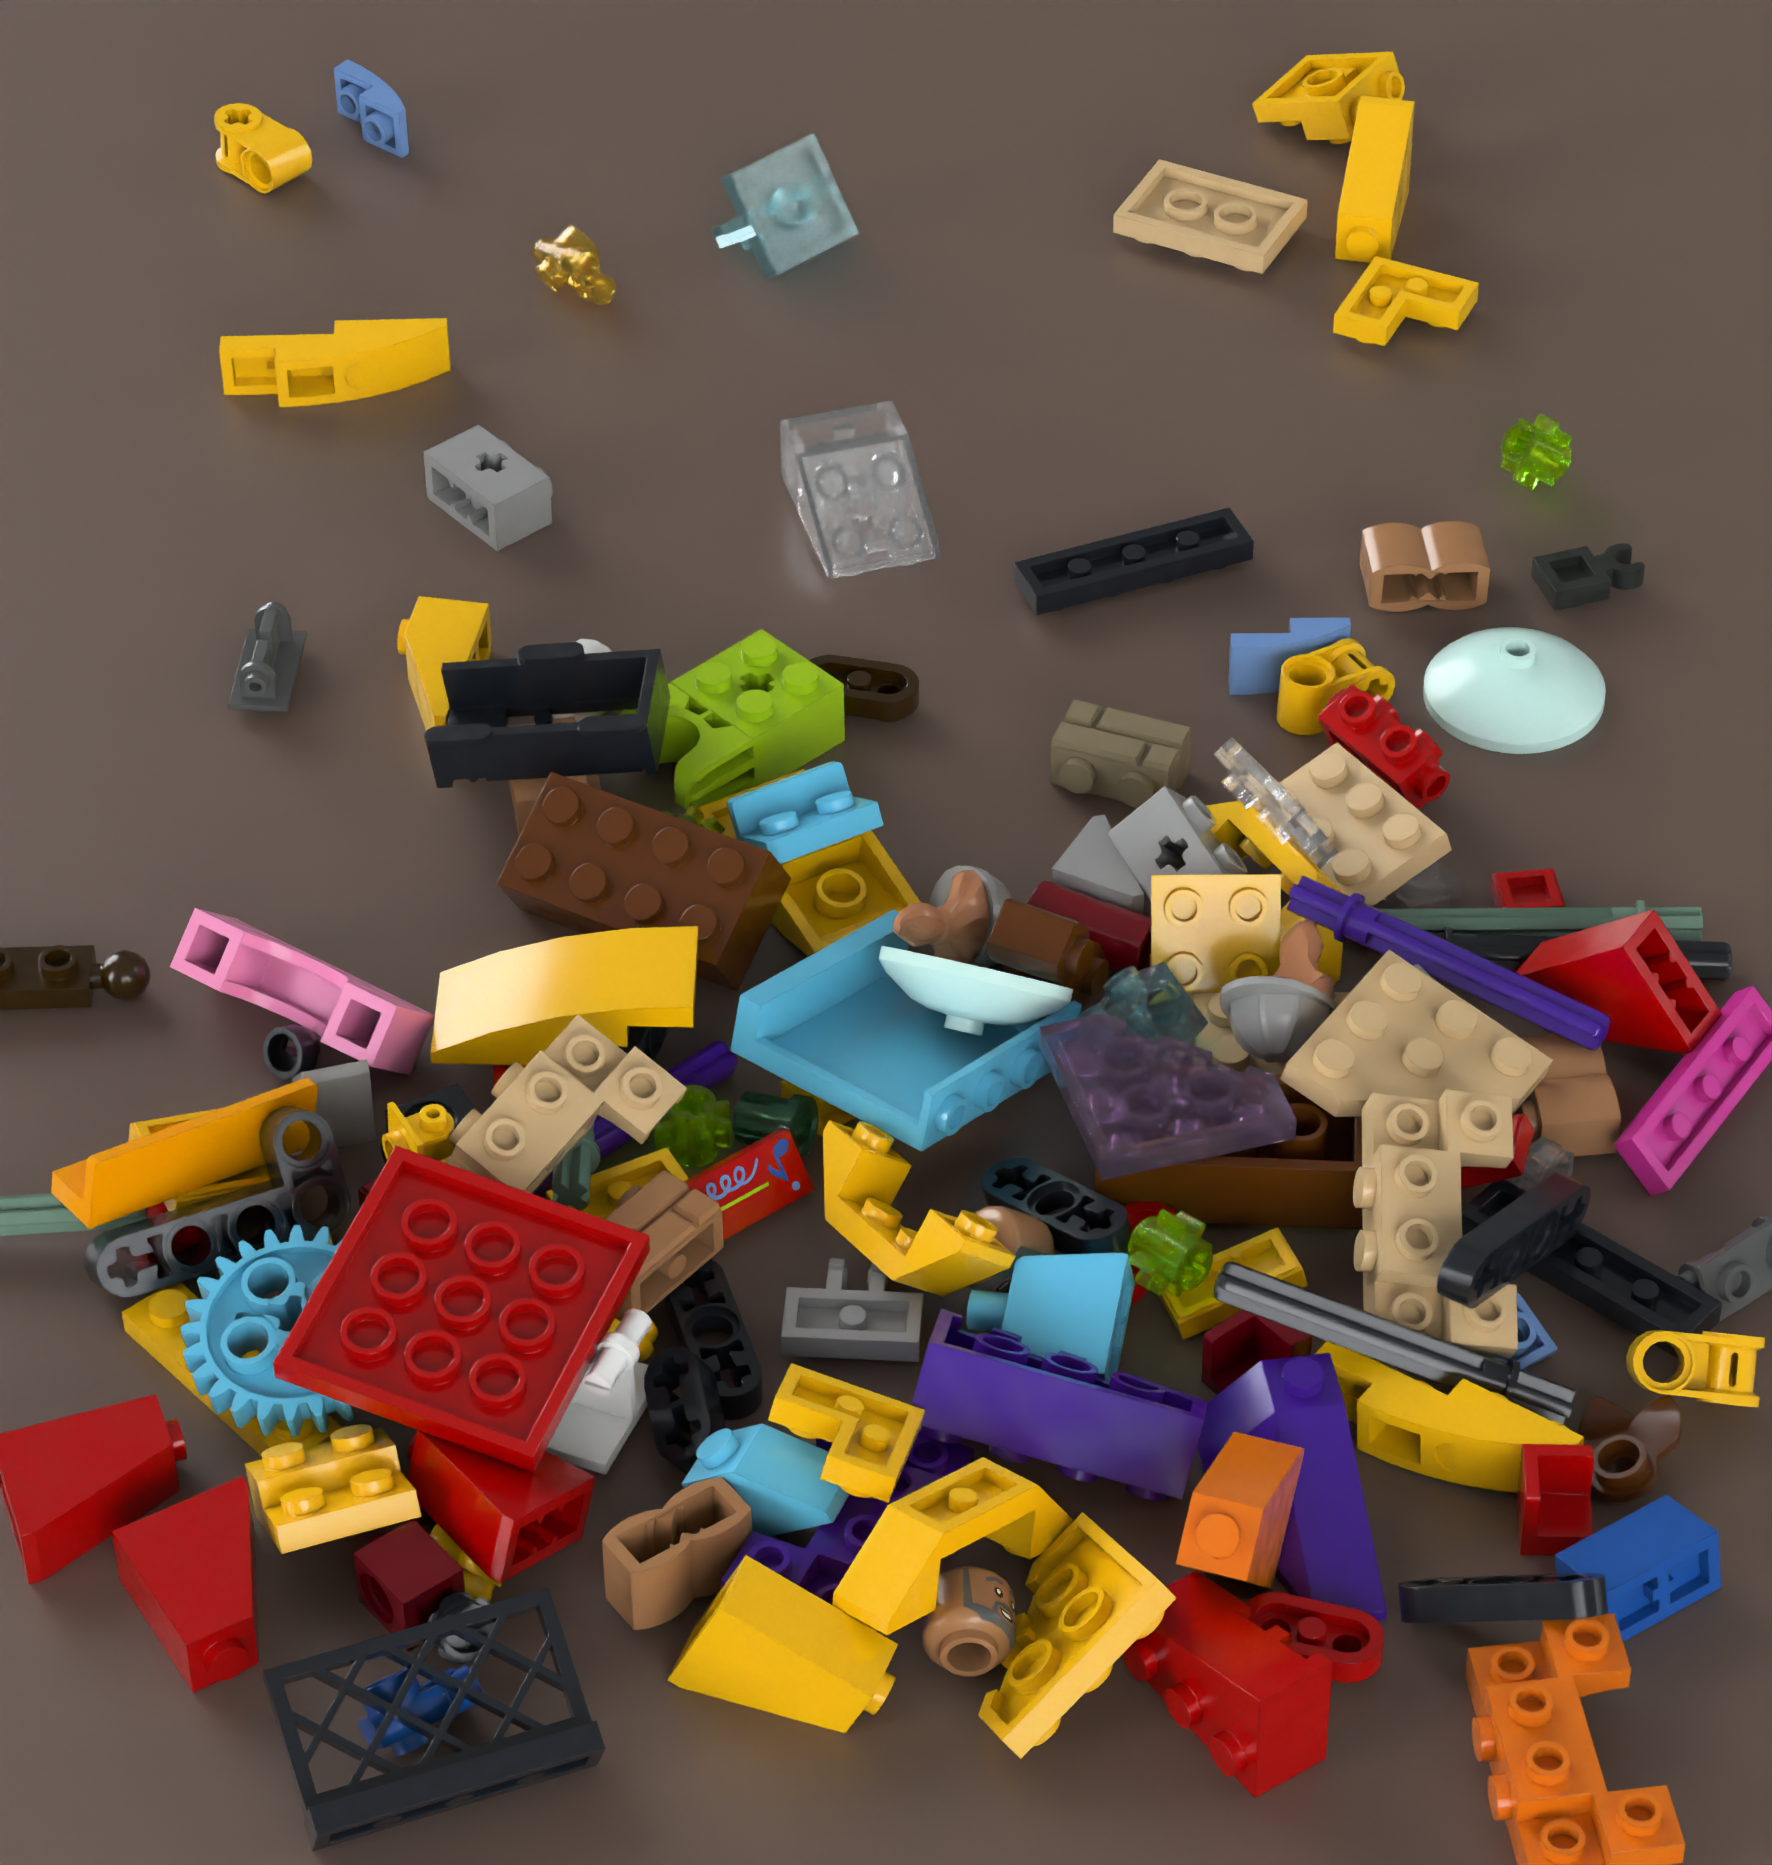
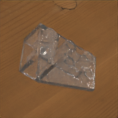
[780,400,941,579]

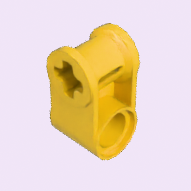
[214,103,312,194]
[1276,638,1395,736]
[1626,1330,1765,1407]

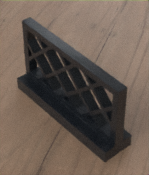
[262,1587,606,1851]

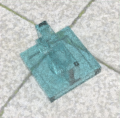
[711,133,859,279]

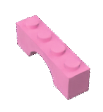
[170,908,435,1075]

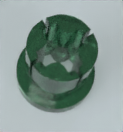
[733,1091,818,1160]

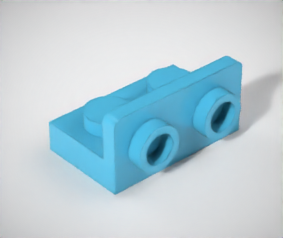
[727,761,884,864]

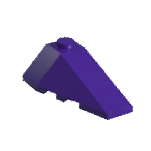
[1196,1353,1387,1621]

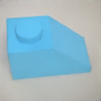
[681,1423,850,1537]

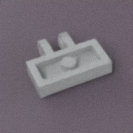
[781,1258,924,1362]

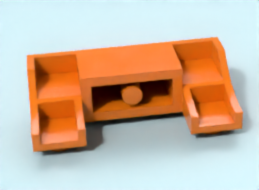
[1465,1613,1685,1865]

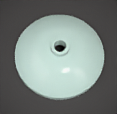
[1423,627,1606,754]
[878,946,1073,1036]

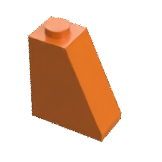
[1176,1432,1305,1589]

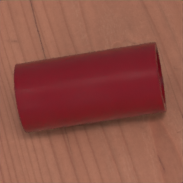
[1027,880,1151,981]

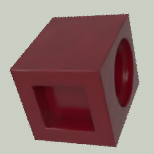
[353,1519,465,1652]

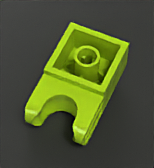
[618,629,845,815]

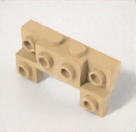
[444,1015,687,1194]
[1353,1089,1518,1363]

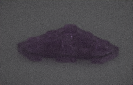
[1039,1013,1297,1180]

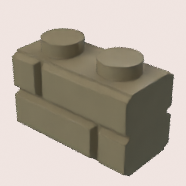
[1050,699,1192,808]

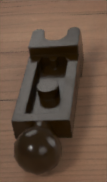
[0,945,151,1010]

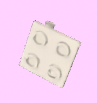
[545,1308,652,1475]

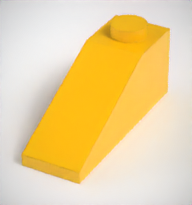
[397,596,492,731]

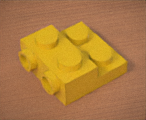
[1252,52,1405,144]
[245,1424,421,1554]

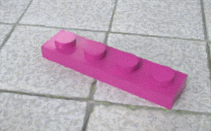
[1613,986,1772,1196]

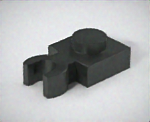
[1531,543,1645,611]

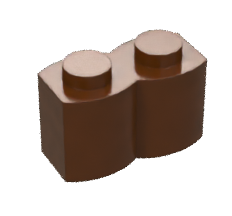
[987,898,1109,1006]

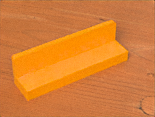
[51,1078,318,1229]

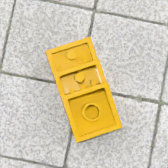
[693,769,921,957]
[430,926,698,1065]

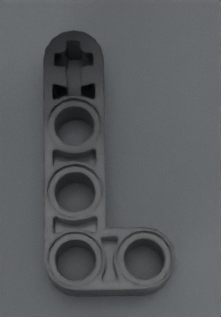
[84,1106,351,1297]

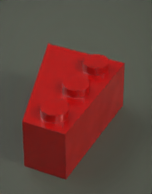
[1122,1571,1333,1798]

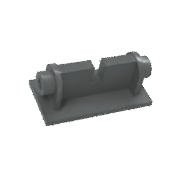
[228,602,307,712]
[1677,1215,1772,1322]

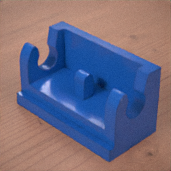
[1554,1494,1721,1642]

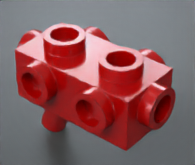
[1317,684,1450,810]

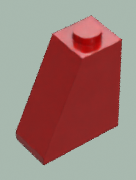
[1516,909,1722,1054]
[0,1394,187,1584]
[407,1430,596,1584]
[112,1476,259,1693]

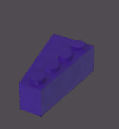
[912,1308,1207,1502]

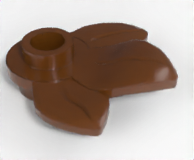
[1578,1395,1682,1502]

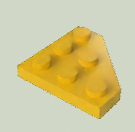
[978,1512,1176,1759]

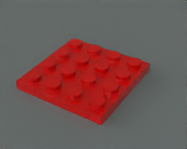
[273,1146,650,1472]

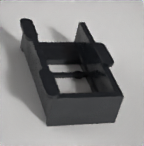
[424,642,671,788]

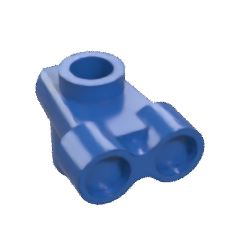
[358,1665,483,1757]

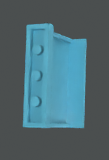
[730,910,1082,1152]

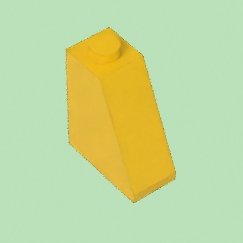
[1335,95,1415,263]
[667,1555,898,1733]

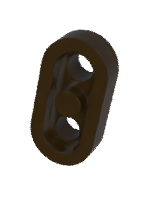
[809,655,919,722]

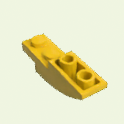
[219,318,451,407]
[1315,1342,1584,1493]

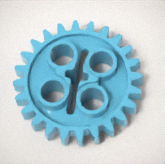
[180,1225,354,1437]

